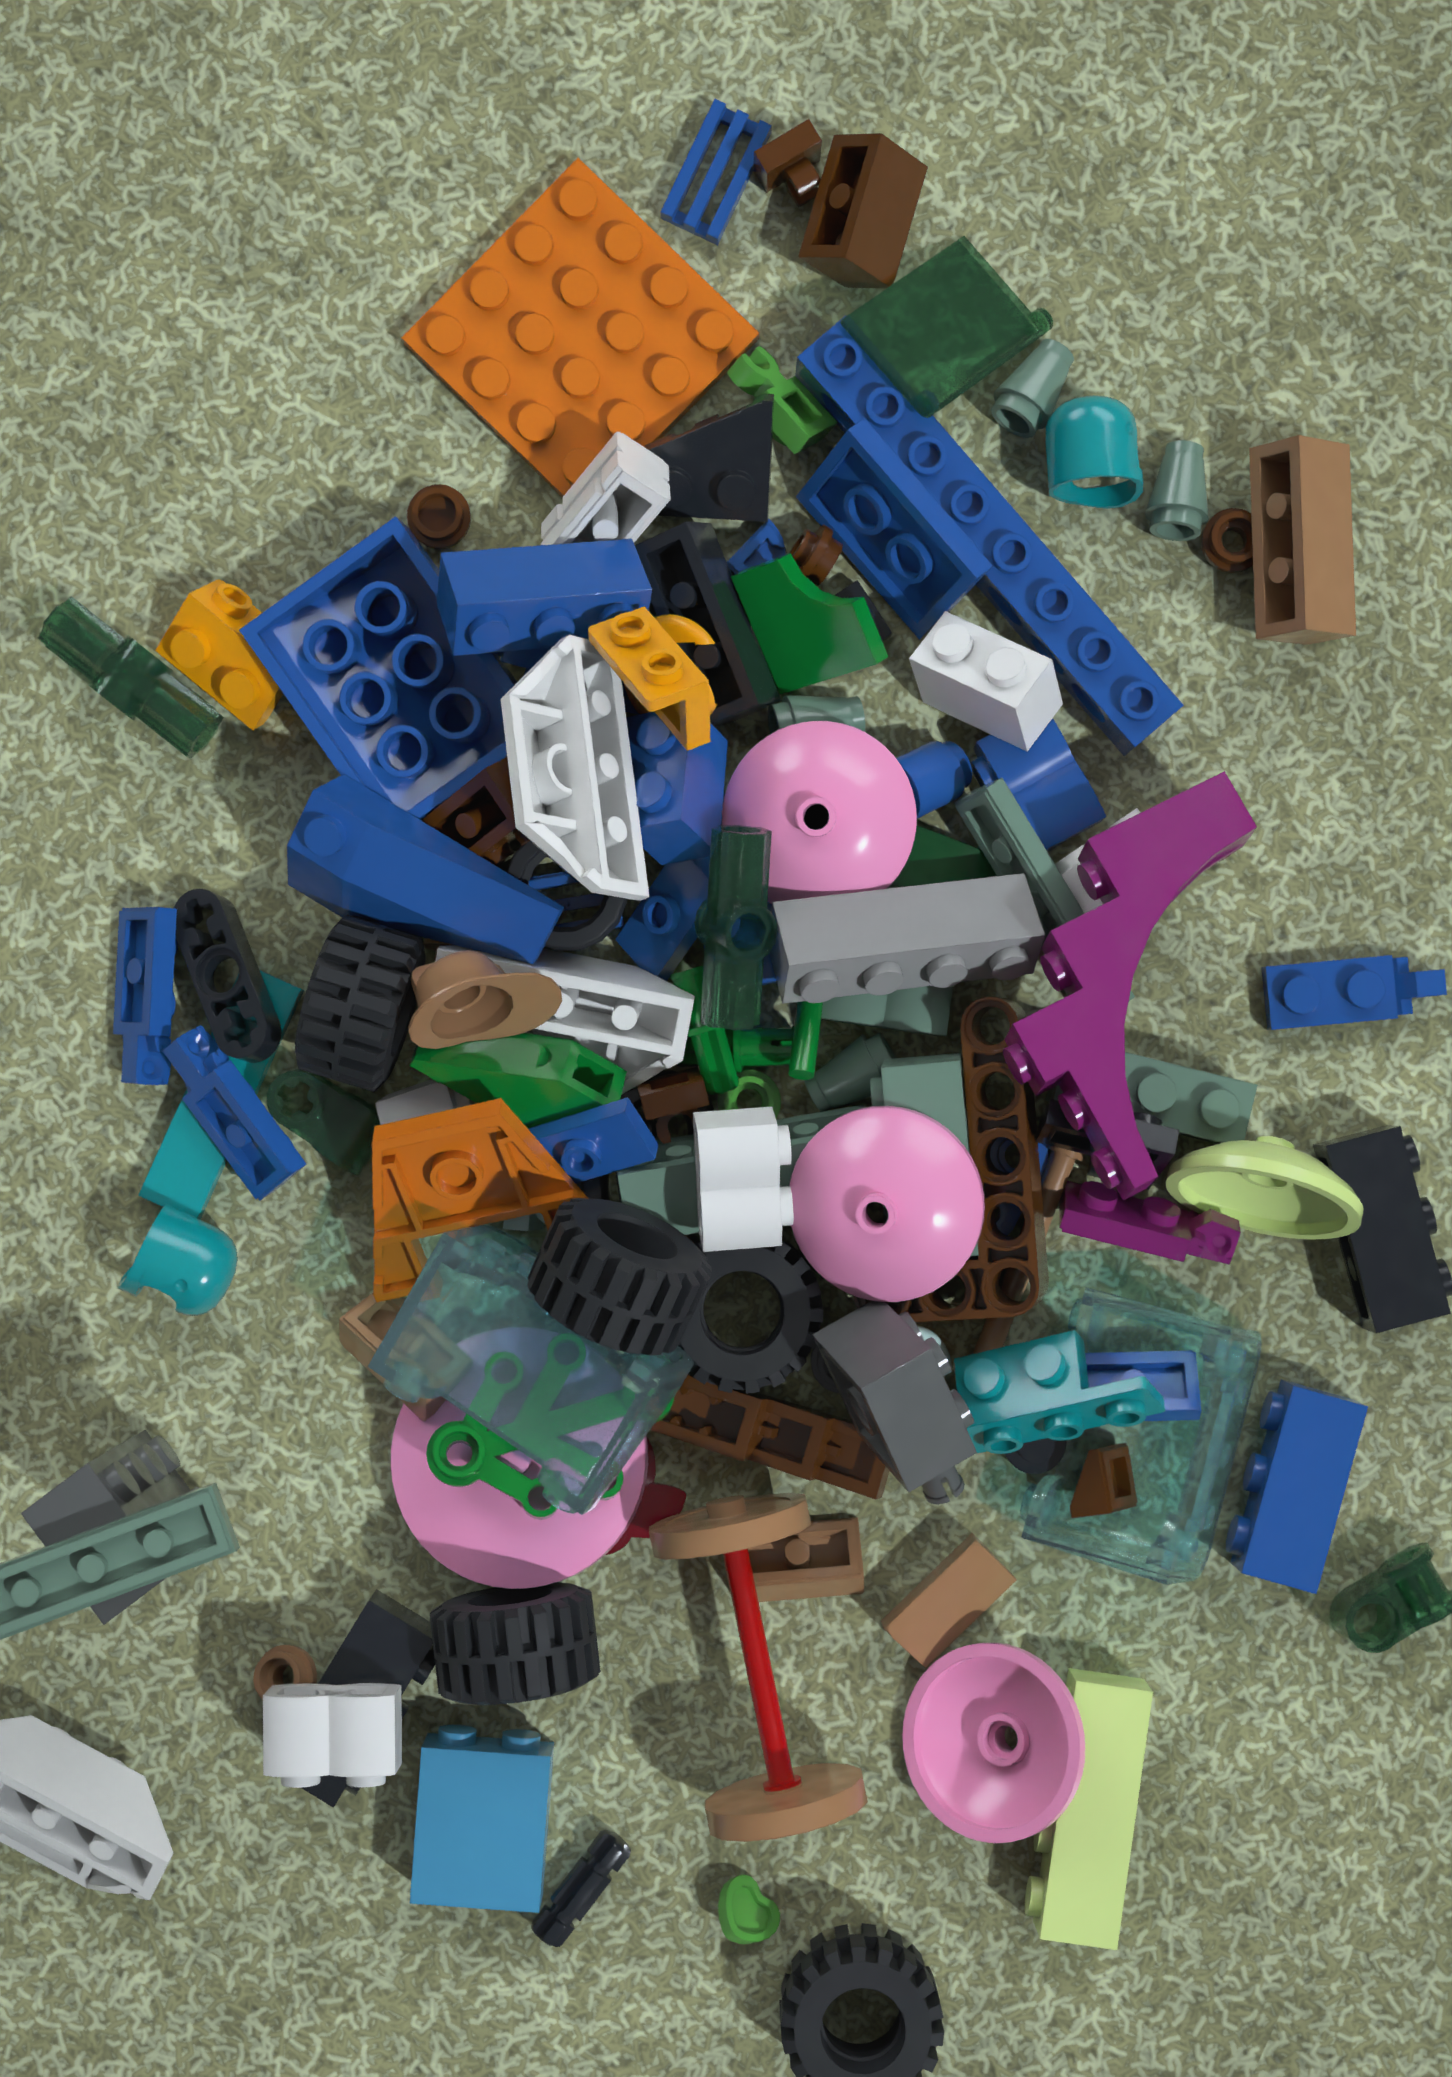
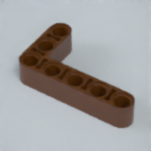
[853,997,1049,1322]

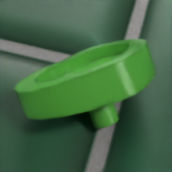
[718,1874,780,1944]

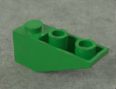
[409,1033,627,1129]

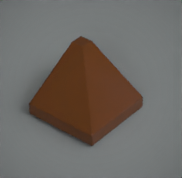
[1070,1442,1138,1518]

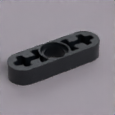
[174,889,282,1063]

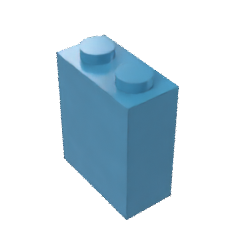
[410,1725,554,1913]

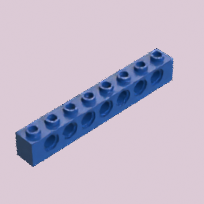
[795,315,1184,756]

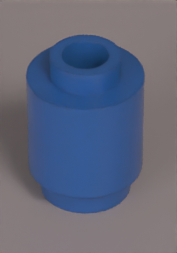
[896,741,972,819]

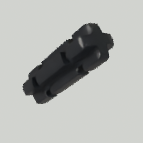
[531,1830,631,1947]

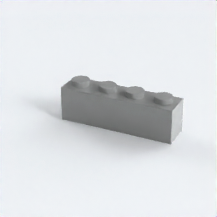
[766,873,1045,1004]

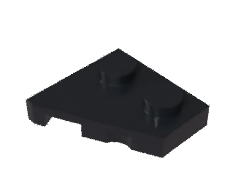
[645,394,774,522]

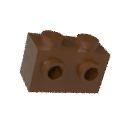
[798,133,928,289]
[421,757,530,867]

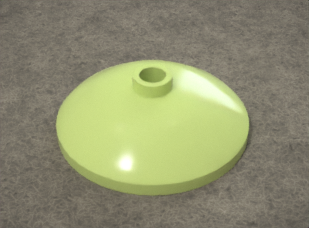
[1166,1136,1364,1240]

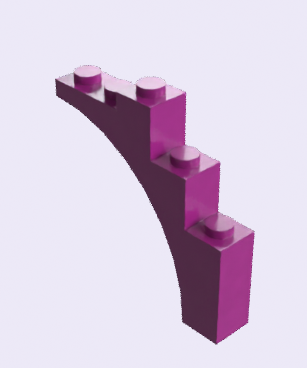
[1003,771,1257,1200]

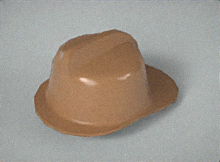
[408,950,562,1049]

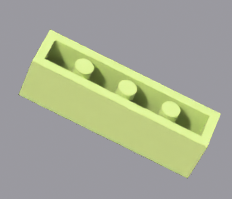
[1025,1668,1153,1950]

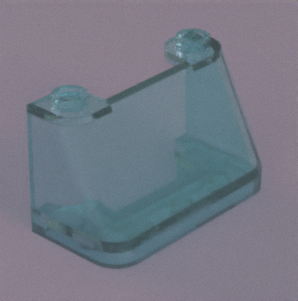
[368,1225,694,1515]
[1020,1287,1262,1585]

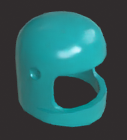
[1045,395,1143,509]
[117,1204,238,1316]

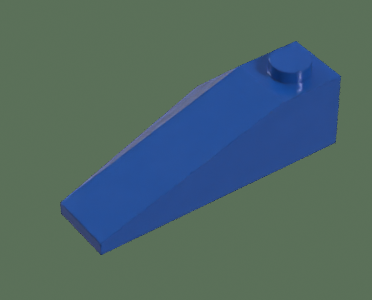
[287,774,564,964]

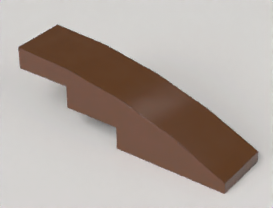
[635,1361,890,1500]

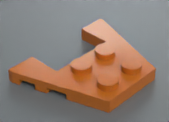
[372,1098,589,1302]

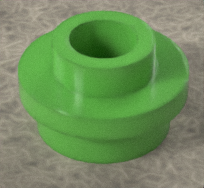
[718,1070,781,1118]

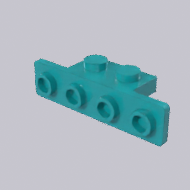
[954,1330,1165,1454]

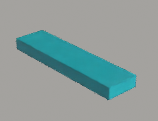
[138,970,304,1220]

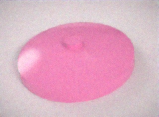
[391,1329,648,1589]

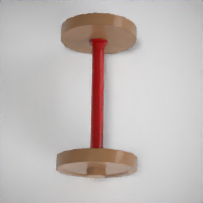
[649,1493,868,1842]

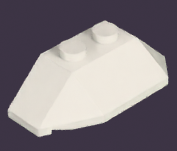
[501,635,649,901]
[435,945,695,1095]
[0,1715,173,1900]

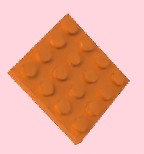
[401,158,759,498]

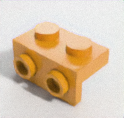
[155,579,283,730]
[588,606,715,751]

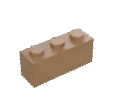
[1249,435,1356,645]

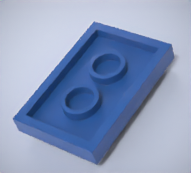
[796,418,993,640]

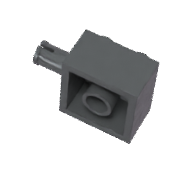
[812,1301,977,1505]

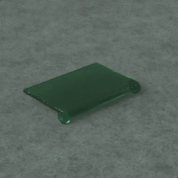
[840,236,1053,418]

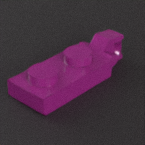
[1059,1181,1241,1265]

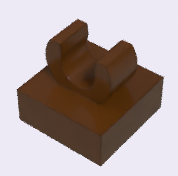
[753,119,822,207]
[637,1067,709,1144]

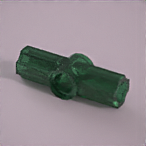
[38,596,224,759]
[694,825,778,1030]

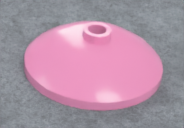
[722,721,917,904]
[789,1106,985,1302]
[902,1643,1085,1843]

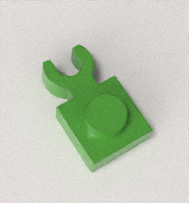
[727,346,838,455]

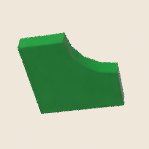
[731,553,888,694]

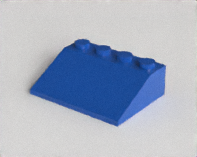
[239,516,517,820]

